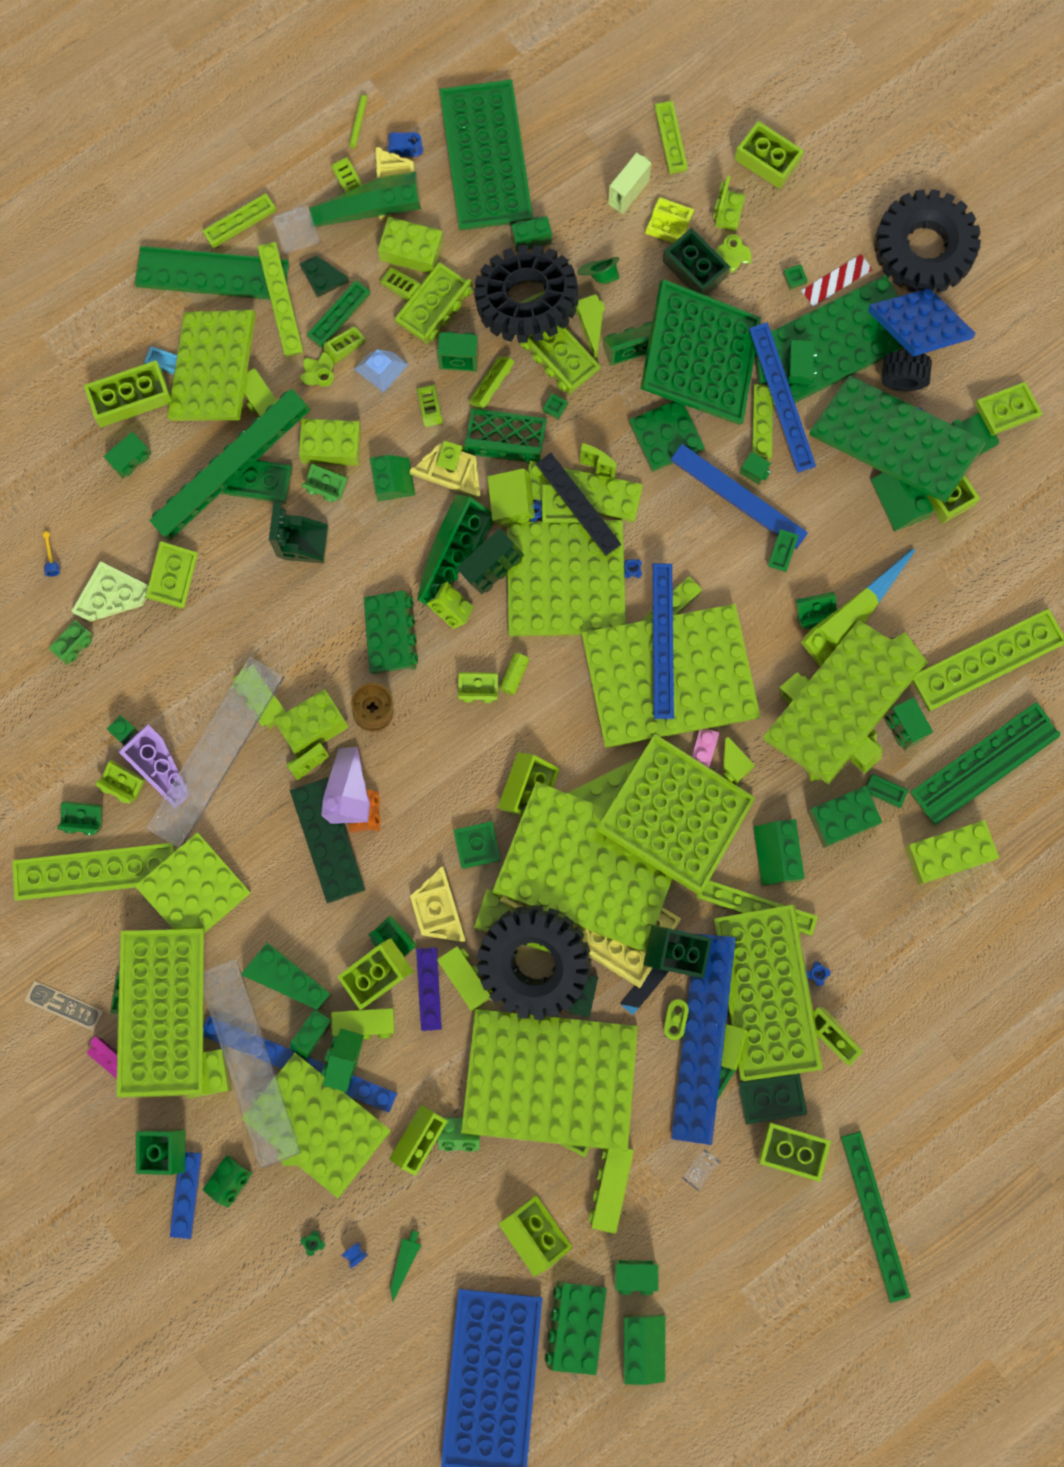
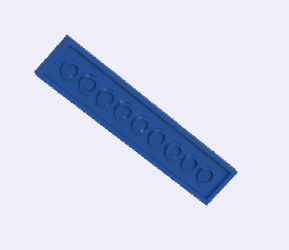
[671,934,736,1145]

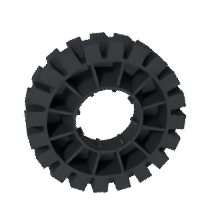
[874,189,981,293]
[474,245,579,343]
[477,905,591,1020]

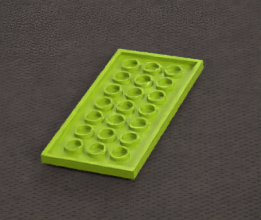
[763,620,925,784]
[714,905,823,1081]
[117,929,204,1098]

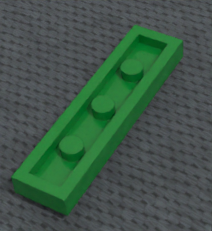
[307,280,371,348]

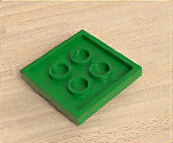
[629,401,705,472]

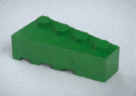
[241,943,332,1011]

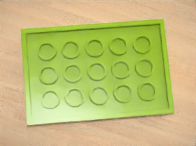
[168,310,256,421]
[242,1053,391,1199]

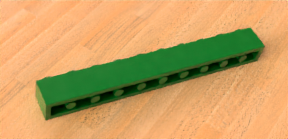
[149,388,311,541]

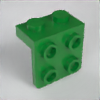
[952,413,999,456]

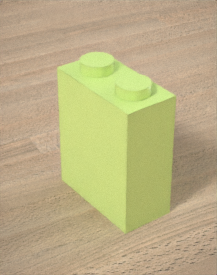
[608,153,652,214]

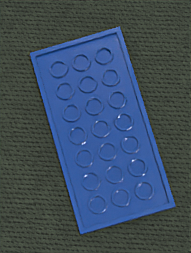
[441,1289,542,1467]

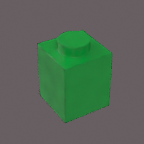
[740,451,771,485]
[107,715,139,745]

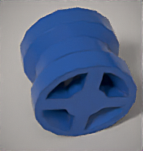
[342,1242,368,1268]

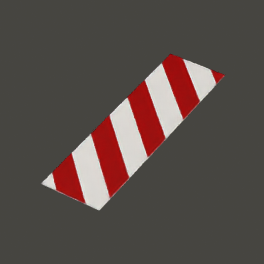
[801,254,873,306]

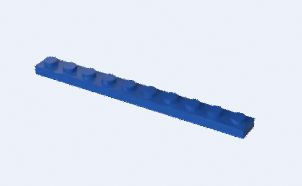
[203,1016,398,1113]

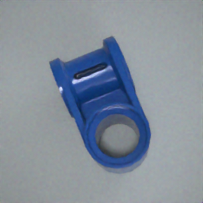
[388,132,424,157]

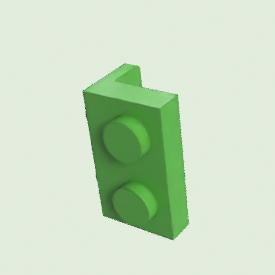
[301,463,349,502]
[438,1117,480,1152]

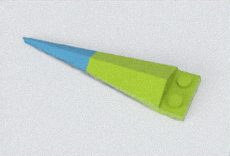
[801,549,916,667]

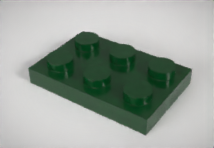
[738,1073,807,1125]

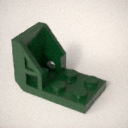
[269,502,329,564]

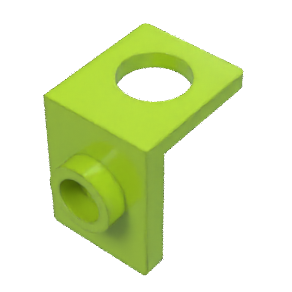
[437,441,464,471]

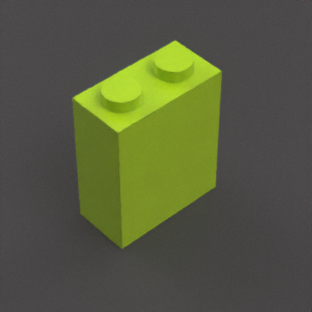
[488,468,535,527]

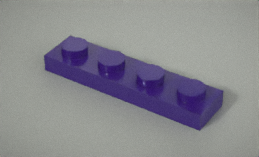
[416,948,442,1031]

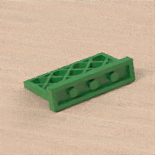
[464,408,547,463]

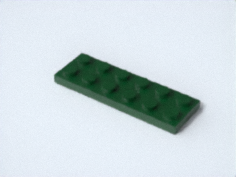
[290,777,366,904]

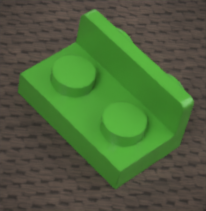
[48,620,94,665]

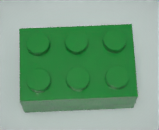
[808,786,883,848]

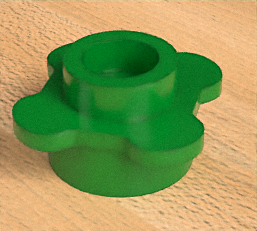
[301,1230,325,1256]

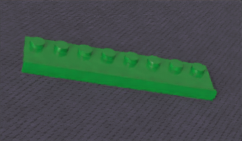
[135,246,290,300]
[909,702,1061,827]

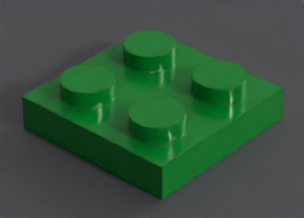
[453,821,501,870]

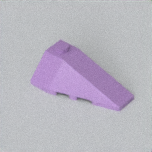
[118,724,190,808]
[321,747,370,824]

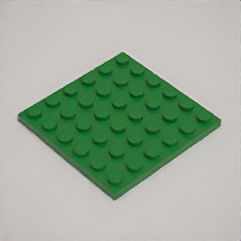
[640,279,761,425]

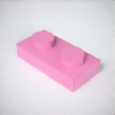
[692,729,719,768]

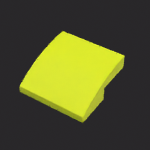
[645,197,694,243]

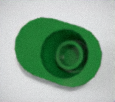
[577,256,620,284]

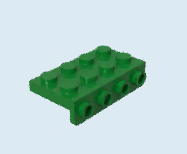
[364,590,418,674]
[545,1281,607,1375]

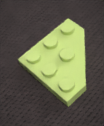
[71,561,148,622]

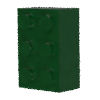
[662,228,730,296]
[456,528,525,594]
[643,925,712,978]

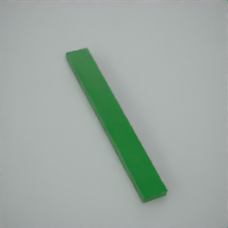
[840,1131,911,1303]

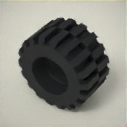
[881,350,932,391]

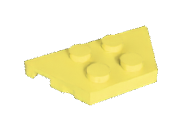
[376,147,415,220]
[410,444,480,499]
[410,867,466,942]

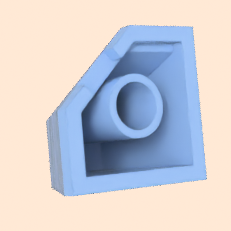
[354,349,408,393]

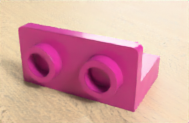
[87,1036,118,1078]

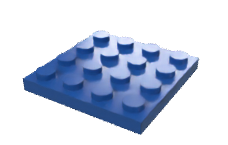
[868,289,975,357]

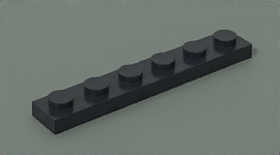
[536,453,621,557]

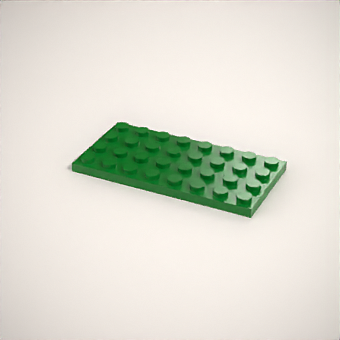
[439,79,533,231]
[771,275,905,403]
[810,375,986,503]

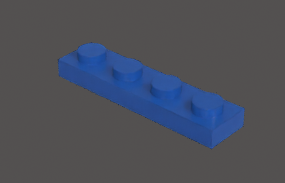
[170,1152,202,1239]

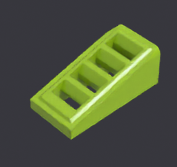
[331,157,363,192]
[380,268,421,302]
[324,326,366,364]
[417,385,443,427]

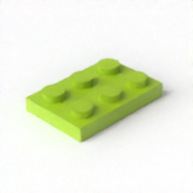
[974,382,1043,436]
[145,541,198,609]

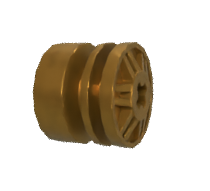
[351,683,394,732]

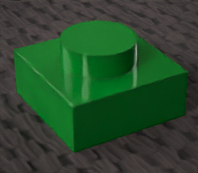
[783,264,808,290]
[542,393,568,420]

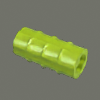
[499,652,530,696]

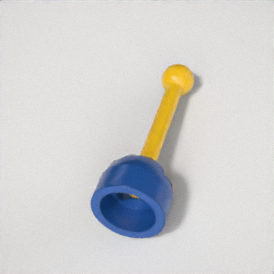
[42,531,61,577]

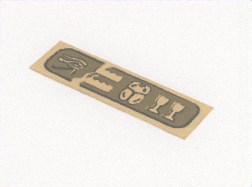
[25,981,103,1032]

